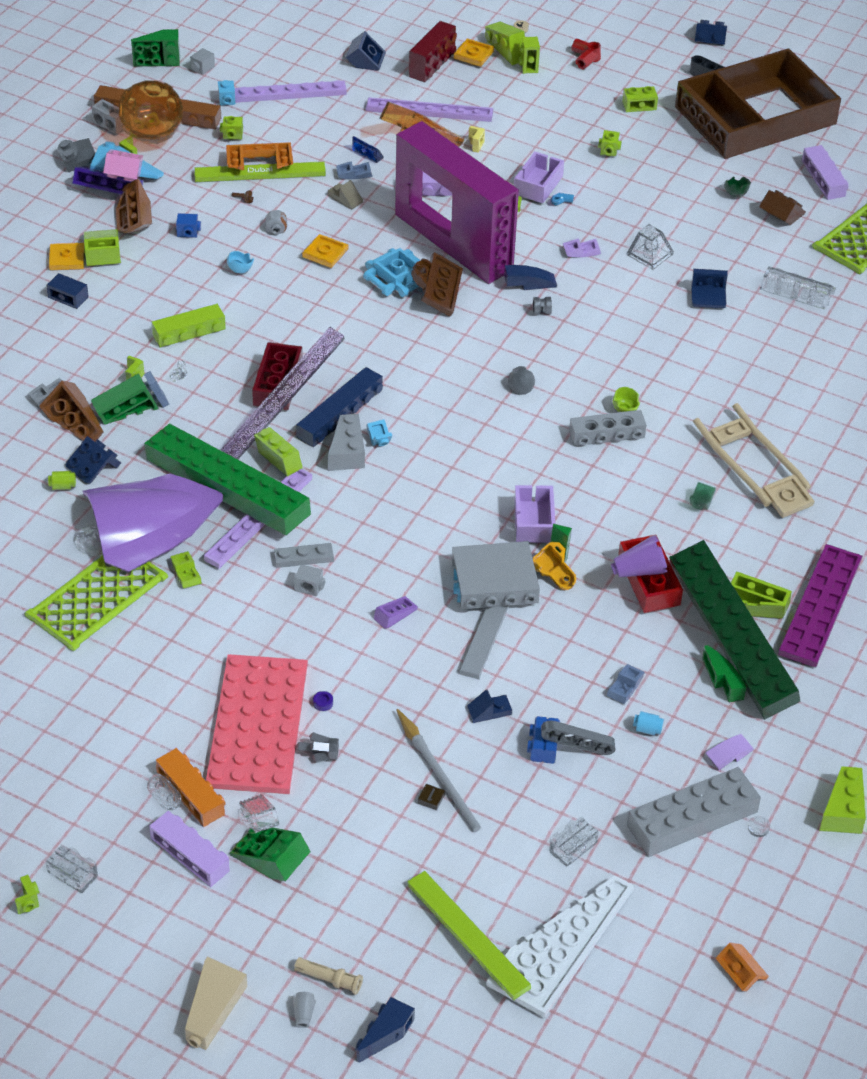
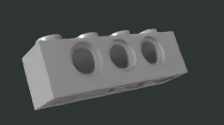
[569,410,647,446]

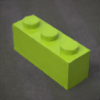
[254,427,303,476]

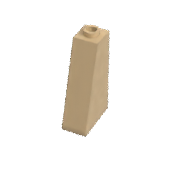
[185,956,247,1050]

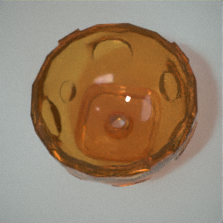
[118,80,183,144]

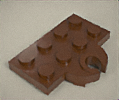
[411,252,463,317]

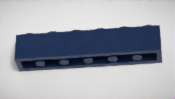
[296,367,383,447]

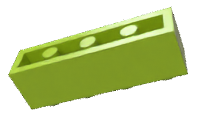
[151,303,226,348]

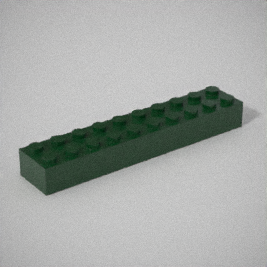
[669,540,801,720]

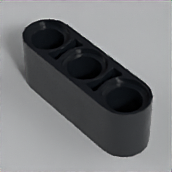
[689,55,724,76]

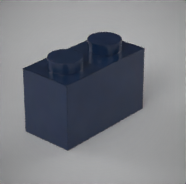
[47,273,89,309]

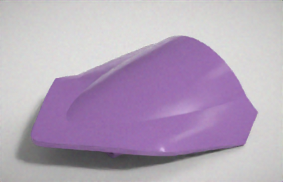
[82,474,223,572]

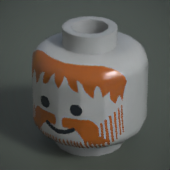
[265,210,287,234]

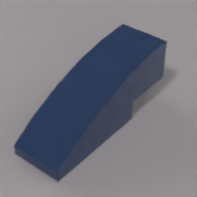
[504,265,557,290]

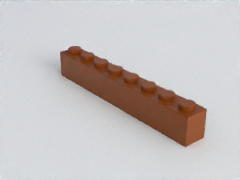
[94,85,222,130]

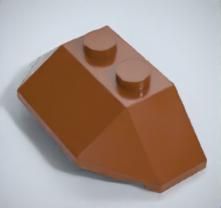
[116,178,152,233]

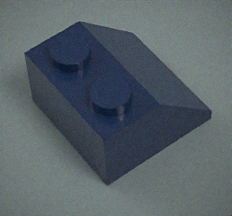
[346,31,386,71]

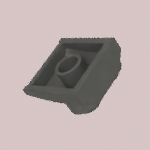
[58,138,95,173]

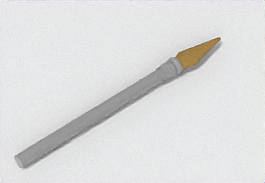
[396,709,481,832]

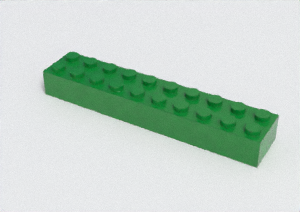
[144,423,311,535]

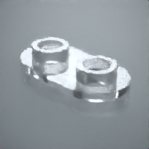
[147,774,181,811]

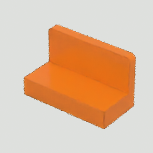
[715,942,769,992]

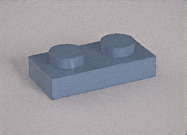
[144,371,169,408]

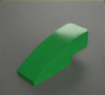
[702,645,747,703]

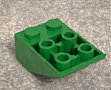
[131,29,180,67]
[229,824,311,882]

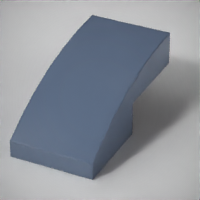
[336,161,373,179]
[607,664,645,704]

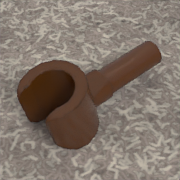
[232,190,254,204]

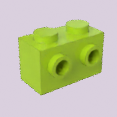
[518,36,540,74]
[622,86,658,113]

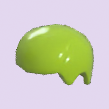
[612,387,640,412]

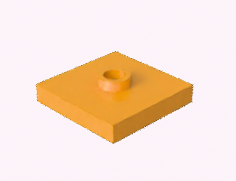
[453,38,494,67]
[302,234,349,268]
[49,243,85,270]

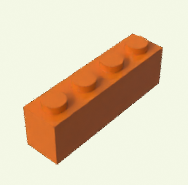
[156,748,226,827]

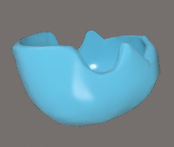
[227,251,254,274]

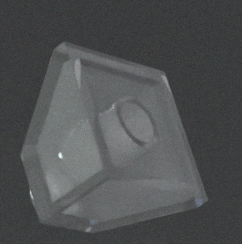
[627,224,674,270]

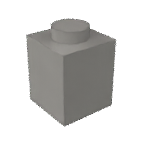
[190,48,215,75]

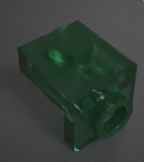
[689,482,716,510]

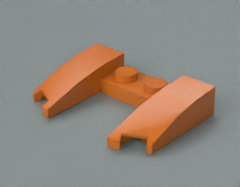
[226,142,293,170]

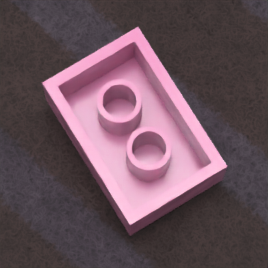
[103,149,143,181]

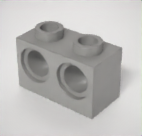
[91,99,128,134]

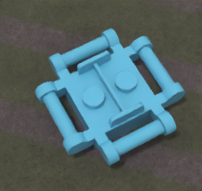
[363,248,420,297]

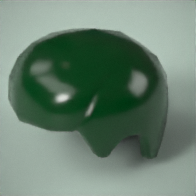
[724,176,751,197]

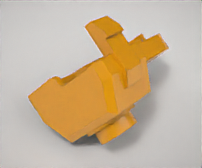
[533,542,576,590]

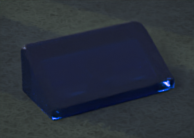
[352,136,384,163]

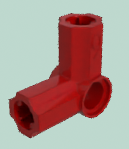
[571,38,601,70]

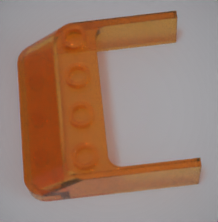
[379,101,465,147]

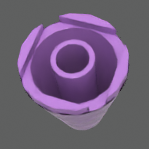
[611,535,667,577]

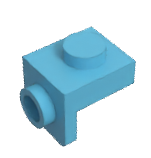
[218,80,236,106]
[366,419,392,446]

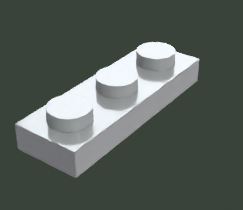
[274,543,334,568]

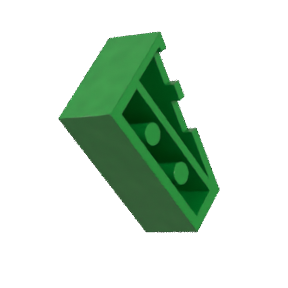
[91,373,159,425]

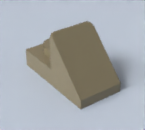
[328,180,363,210]

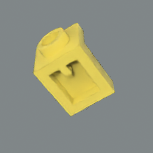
[468,126,485,153]

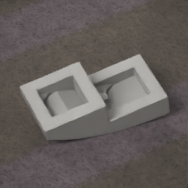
[28,377,62,406]

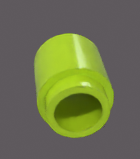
[48,471,76,490]

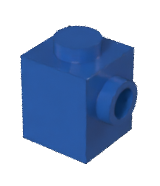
[176,213,201,238]

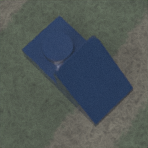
[467,689,512,723]

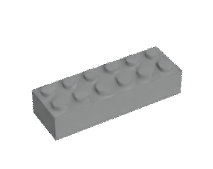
[627,766,761,857]

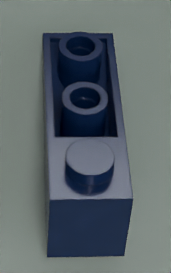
[355,997,415,1063]

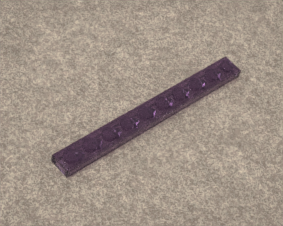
[221,327,345,460]

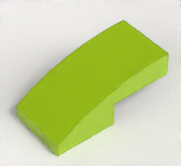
[170,551,202,589]

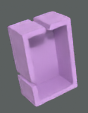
[514,151,564,203]
[514,485,556,543]

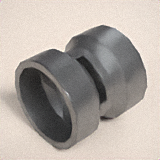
[533,297,552,314]

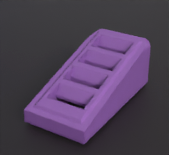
[374,596,418,629]

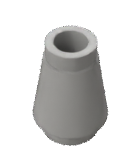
[293,992,316,1028]

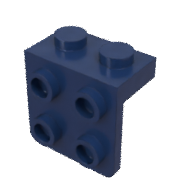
[695,19,727,45]
[691,268,728,308]
[65,436,121,484]

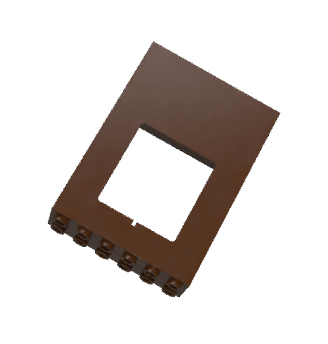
[675,48,841,159]

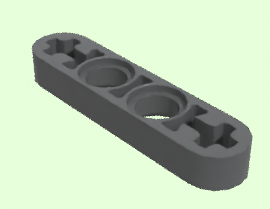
[541,720,616,755]

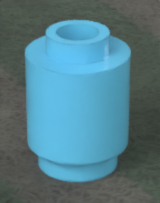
[633,711,664,736]

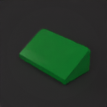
[550,523,572,563]

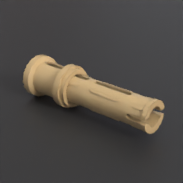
[294,957,363,995]

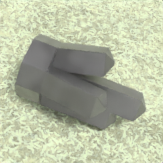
[296,732,339,763]

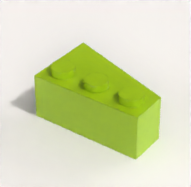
[485,21,525,66]
[731,571,792,619]
[819,766,866,834]

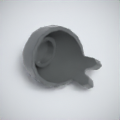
[508,366,535,395]

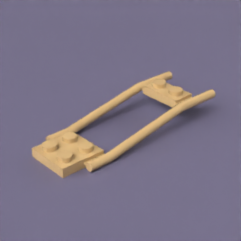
[693,403,815,518]

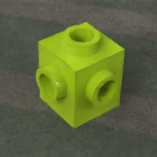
[220,116,243,140]
[598,130,622,156]

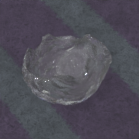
[73,525,103,557]

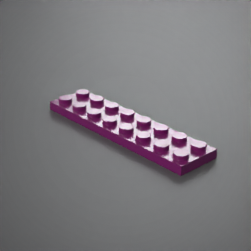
[778,544,863,668]

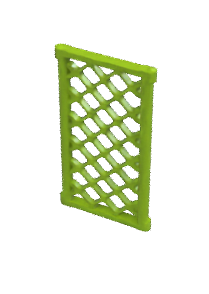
[812,204,867,274]
[24,555,168,651]

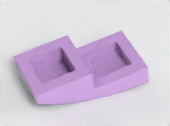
[563,238,601,257]
[706,734,754,770]

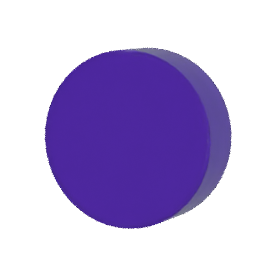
[313,691,333,711]

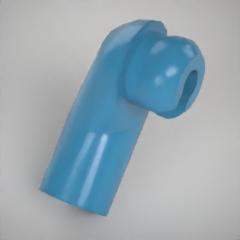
[551,193,574,205]

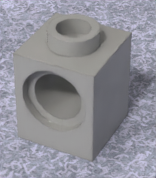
[294,564,325,596]

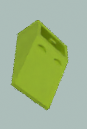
[84,229,121,266]

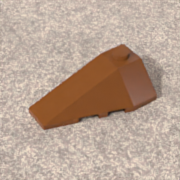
[39,380,104,441]

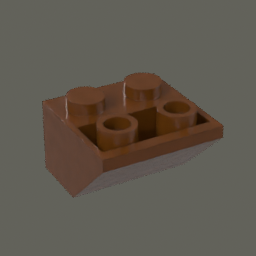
[759,190,806,225]

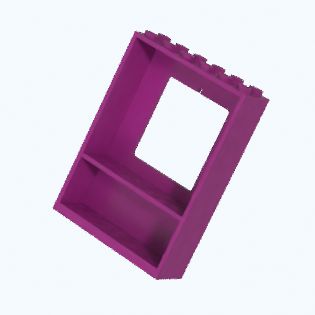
[395,121,519,284]

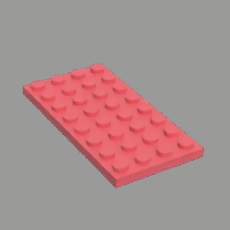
[206,654,308,794]

